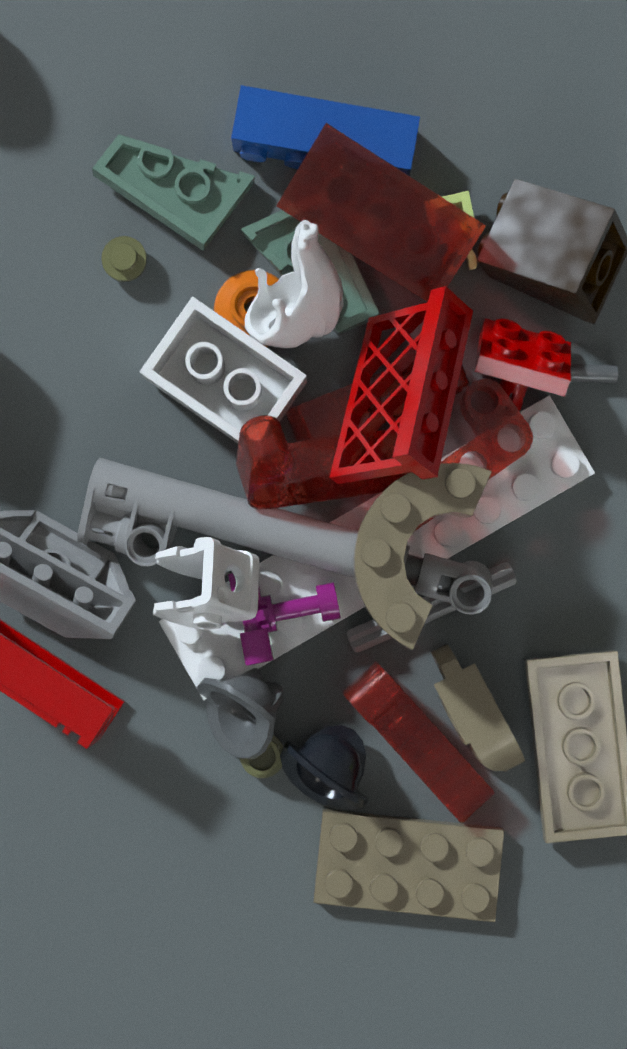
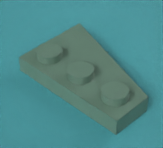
[92,134,255,251]
[241,192,379,335]

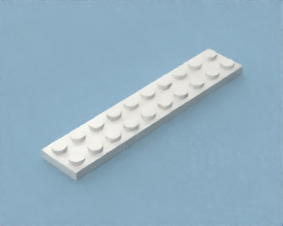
[159,395,595,700]

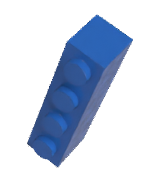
[231,85,420,185]

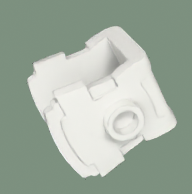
[153,537,259,630]

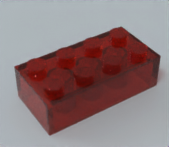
[276,123,486,302]

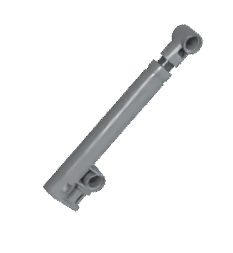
[77,457,492,615]

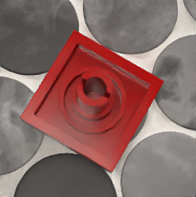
[474,318,571,411]

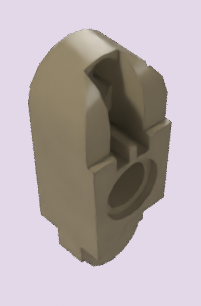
[431,644,525,772]

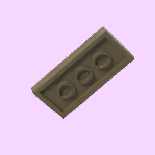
[524,650,627,843]
[313,809,504,922]

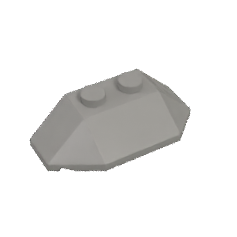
[0,510,136,639]

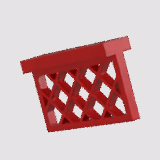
[329,286,473,484]

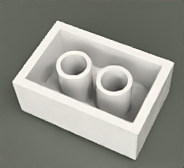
[140,296,307,456]

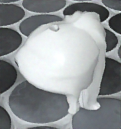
[245,220,344,348]

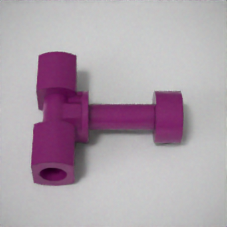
[228,573,341,666]

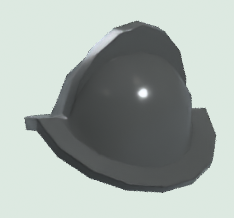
[197,668,284,759]

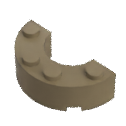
[353,463,492,650]

